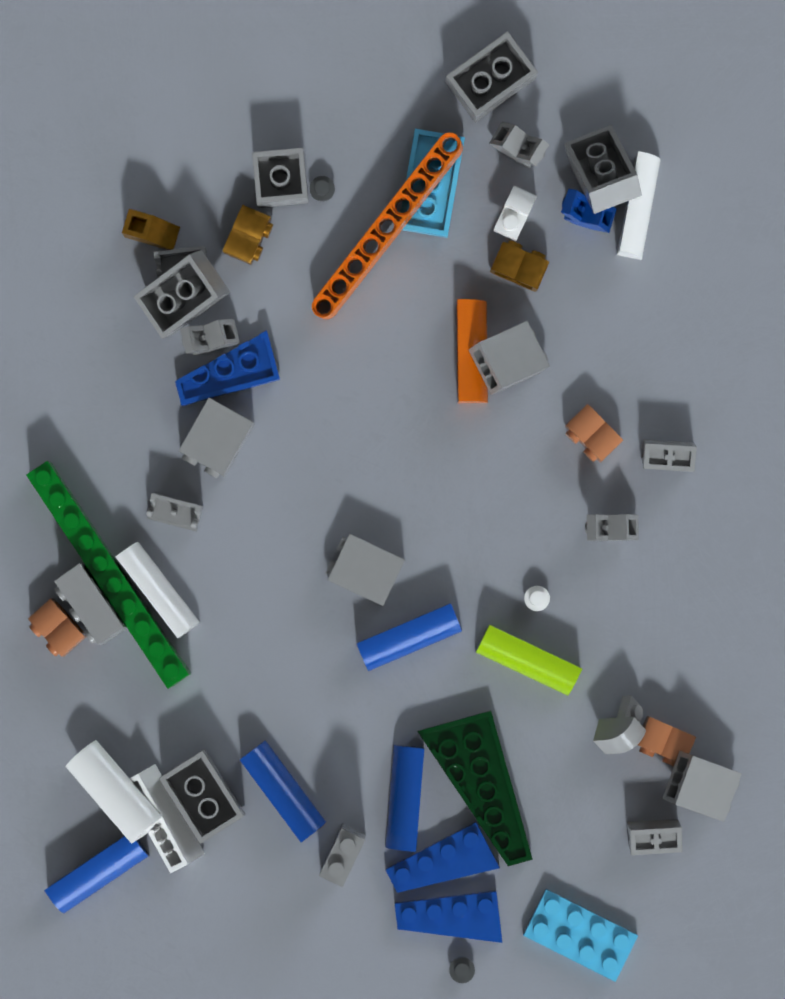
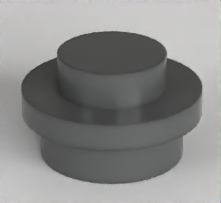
[310,176,335,202]
[449,957,475,983]

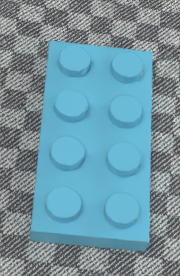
[400,129,465,238]
[523,889,638,982]

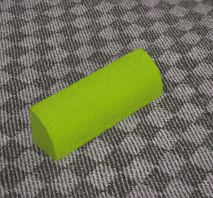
[476,625,582,696]

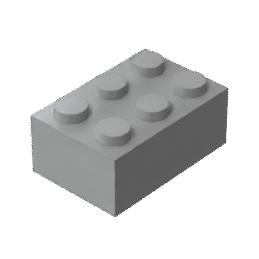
[445,31,538,123]
[564,125,642,214]
[133,250,230,339]
[54,563,127,645]
[159,749,245,844]

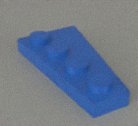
[175,330,280,406]
[385,822,500,893]
[395,891,503,943]

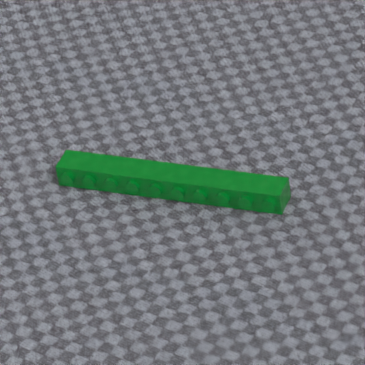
[26,461,191,689]

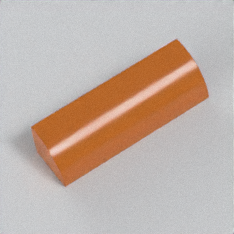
[457,299,488,403]

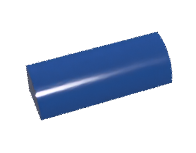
[356,603,462,671]
[240,740,326,842]
[385,745,424,852]
[44,836,150,913]

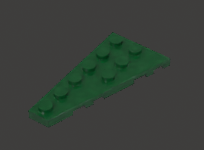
[417,710,533,866]

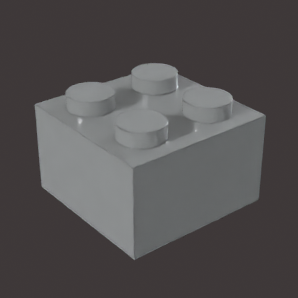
[252,148,309,208]

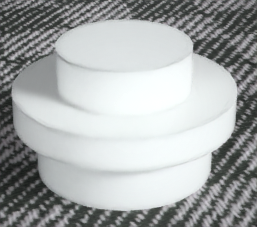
[524,586,550,611]

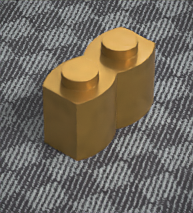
[222,204,274,265]
[490,240,549,292]

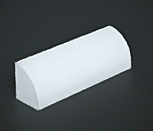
[617,151,661,260]
[115,542,200,638]
[65,740,162,844]
[129,764,205,873]

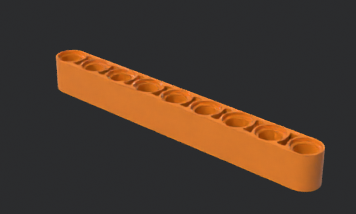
[312,132,463,320]

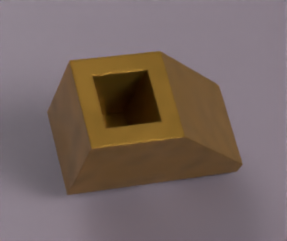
[122,209,180,250]

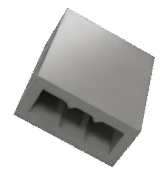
[469,321,550,395]
[179,398,254,478]
[326,534,405,606]
[662,751,742,822]
[319,824,366,887]

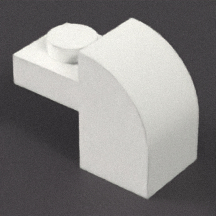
[493,186,537,241]

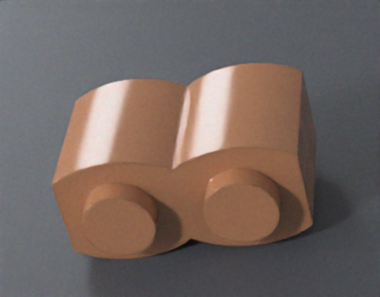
[565,404,623,463]
[28,598,86,657]
[638,716,696,767]

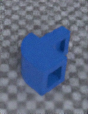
[561,188,617,233]

